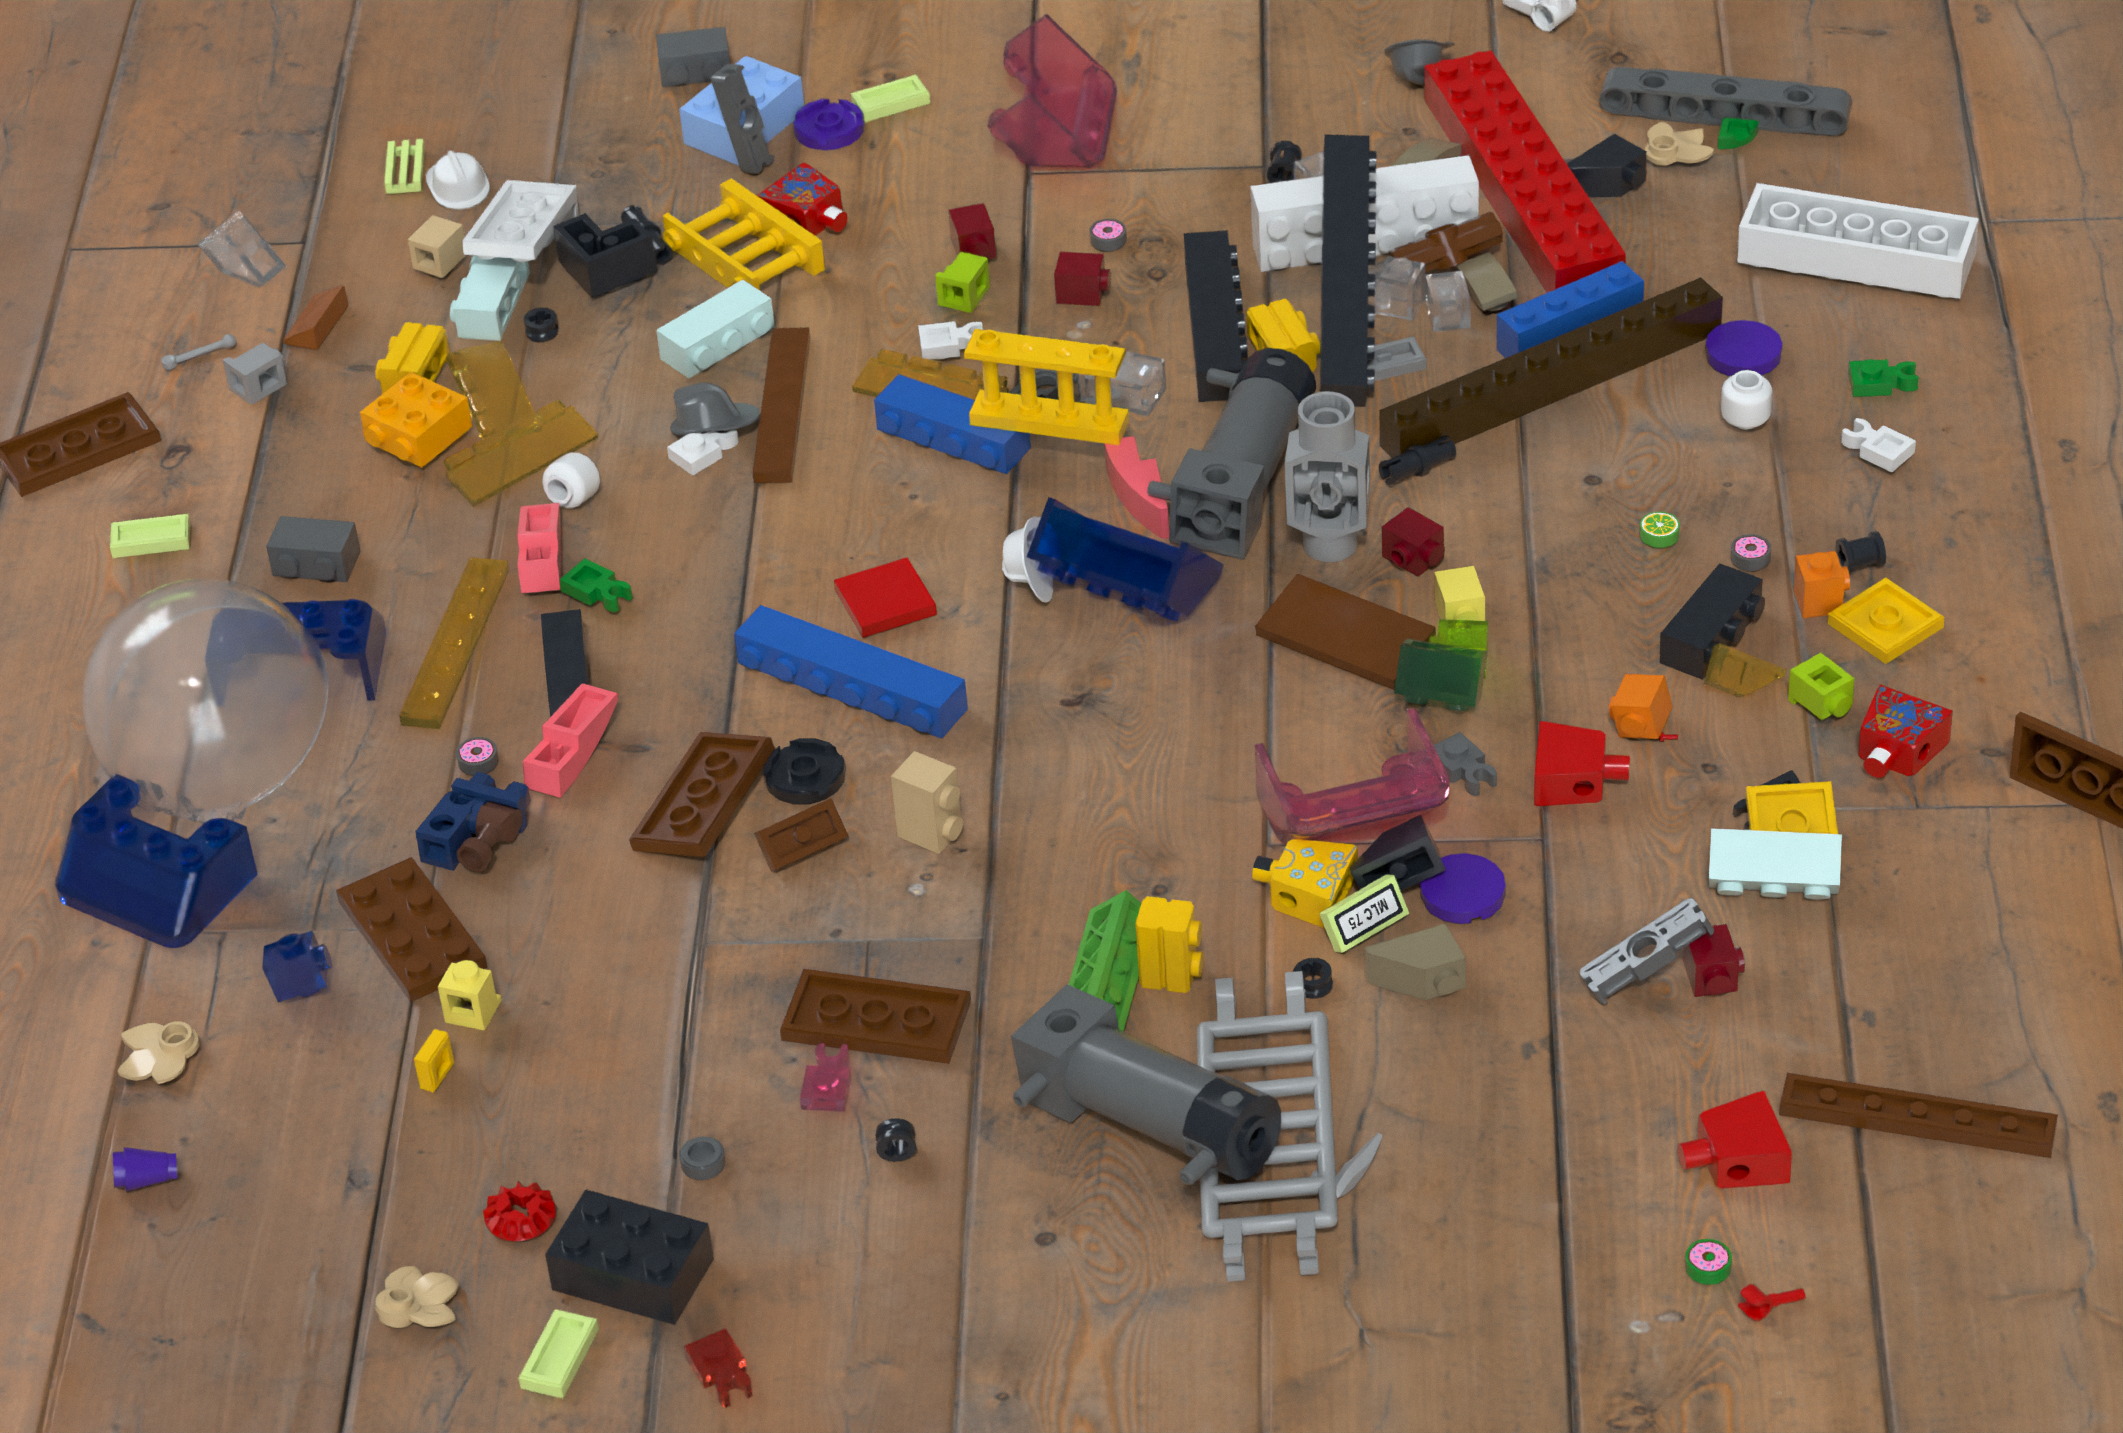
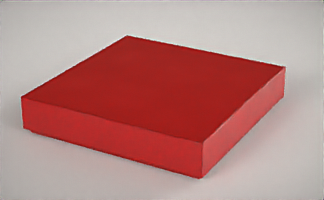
[834,557,937,638]

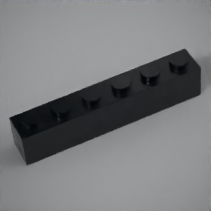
[1183,230,1248,402]

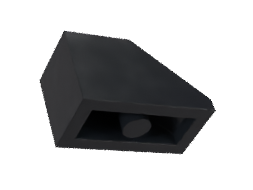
[1567,133,1647,197]
[1350,815,1446,891]

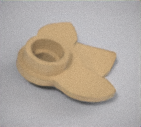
[1645,121,1714,166]
[118,1021,200,1084]
[375,1266,459,1328]

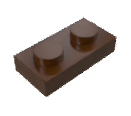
[754,798,848,871]

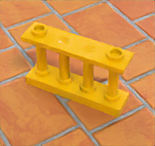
[662,178,825,291]
[964,329,1129,445]

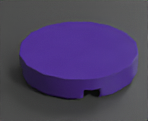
[793,99,864,150]
[1705,320,1783,376]
[1420,853,1506,924]

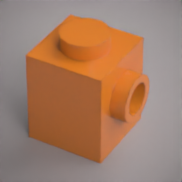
[1794,551,1850,618]
[1609,674,1673,739]

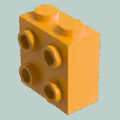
[360,371,472,468]

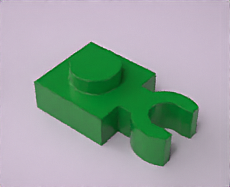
[1848,359,1919,397]
[559,558,632,612]

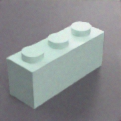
[450,255,530,341]
[656,280,775,379]
[1709,828,1842,900]

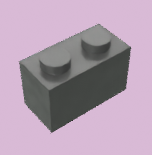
[656,27,730,87]
[266,516,361,582]

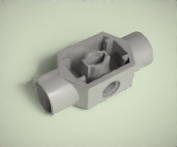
[1285,391,1370,562]

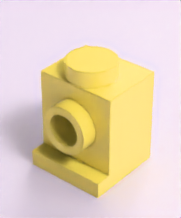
[438,960,502,1031]

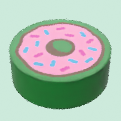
[1685,1239,1732,1285]

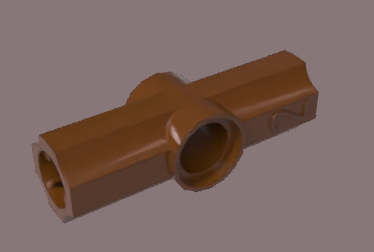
[1389,212,1503,282]

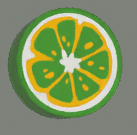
[1640,512,1680,548]

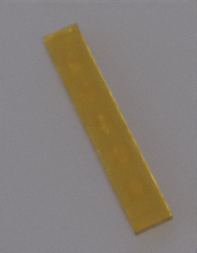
[399,557,509,730]

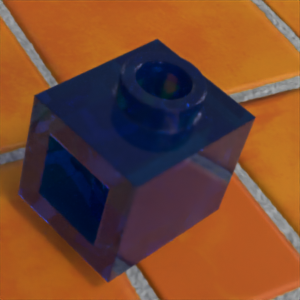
[262,931,332,1002]

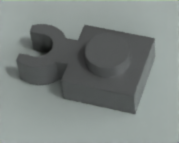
[1427,732,1497,797]

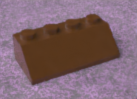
[2010,712,2123,829]

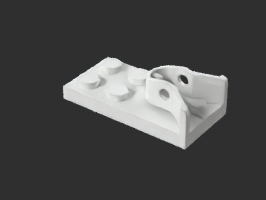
[463,180,578,262]

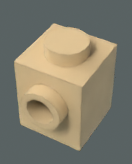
[408,215,466,278]

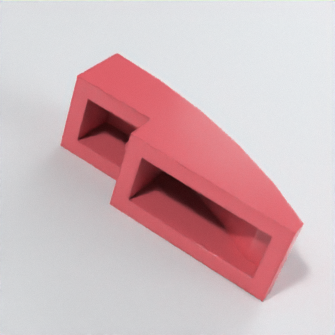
[1104,436,1170,539]
[517,503,562,593]
[523,683,618,798]

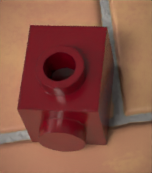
[948,203,996,259]
[1054,252,1111,306]
[1382,507,1445,577]
[1683,924,1745,997]

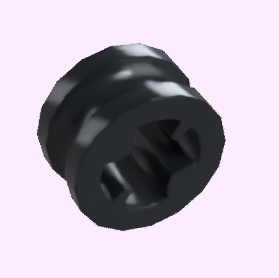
[523,307,559,343]
[1293,958,1333,999]
[875,1118,916,1162]

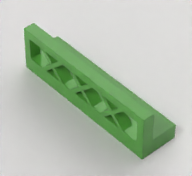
[1068,890,1141,1031]

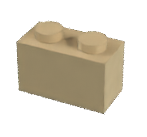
[891,751,963,854]

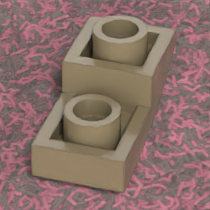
[1392,137,1461,166]
[1455,252,1519,311]

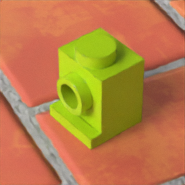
[935,252,990,313]
[1788,652,1855,720]

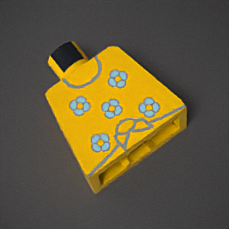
[1252,839,1358,929]

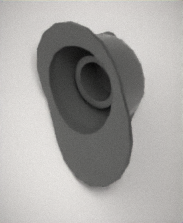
[1384,39,1454,85]
[670,383,760,435]

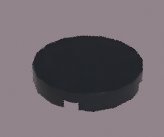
[763,738,846,805]

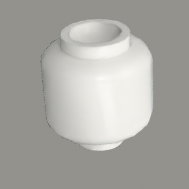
[1721,370,1772,430]
[542,452,600,509]

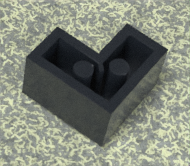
[553,213,657,298]

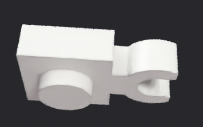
[918,321,983,361]
[1841,418,1916,472]
[667,429,738,475]

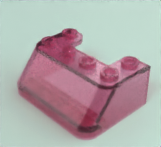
[987,14,1117,168]
[1255,708,1450,844]

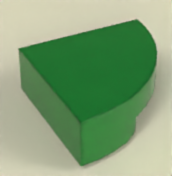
[1718,117,1759,149]

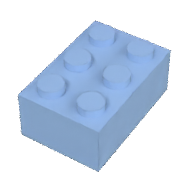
[679,56,804,166]

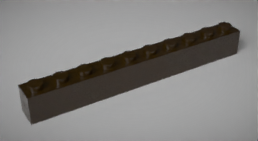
[1379,278,1723,458]

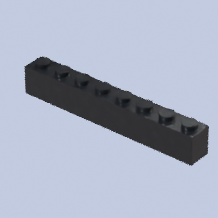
[1320,134,1377,407]

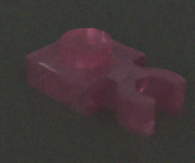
[800,1043,852,1112]

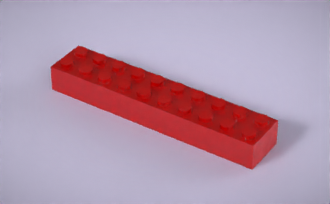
[1424,50,1626,293]

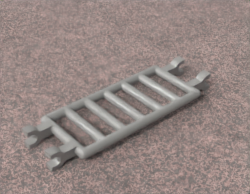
[1197,971,1338,1282]

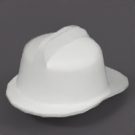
[426,150,490,210]
[1002,516,1056,603]

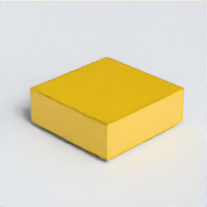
[414,1029,454,1093]

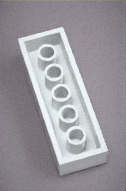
[1250,155,1479,272]
[1738,183,1979,299]

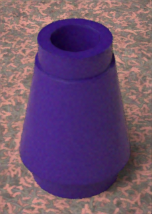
[113,1147,177,1191]

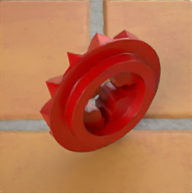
[483,1180,556,1241]

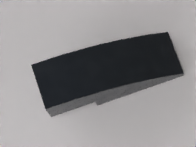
[541,609,589,717]

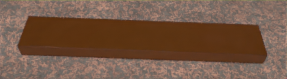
[753,327,810,483]
[1779,1073,2058,1158]

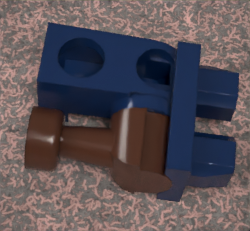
[415,772,530,872]

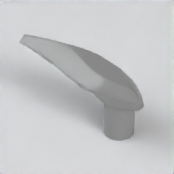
[1311,1132,1382,1199]

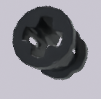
[1267,141,1302,183]
[1835,531,1886,573]

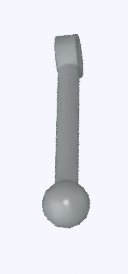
[161,334,236,370]

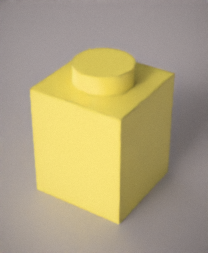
[1434,566,1485,633]

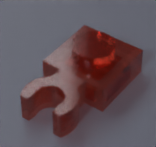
[684,1328,753,1408]

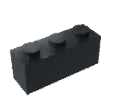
[1659,563,1765,680]

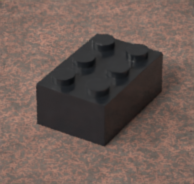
[545,1189,714,1325]

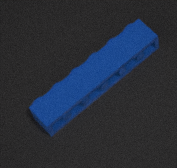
[734,605,968,739]

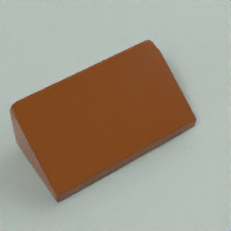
[283,285,348,350]

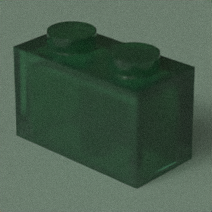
[1394,638,1488,711]

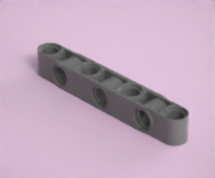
[1599,67,1852,136]

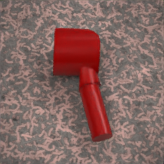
[1738,1284,1805,1321]

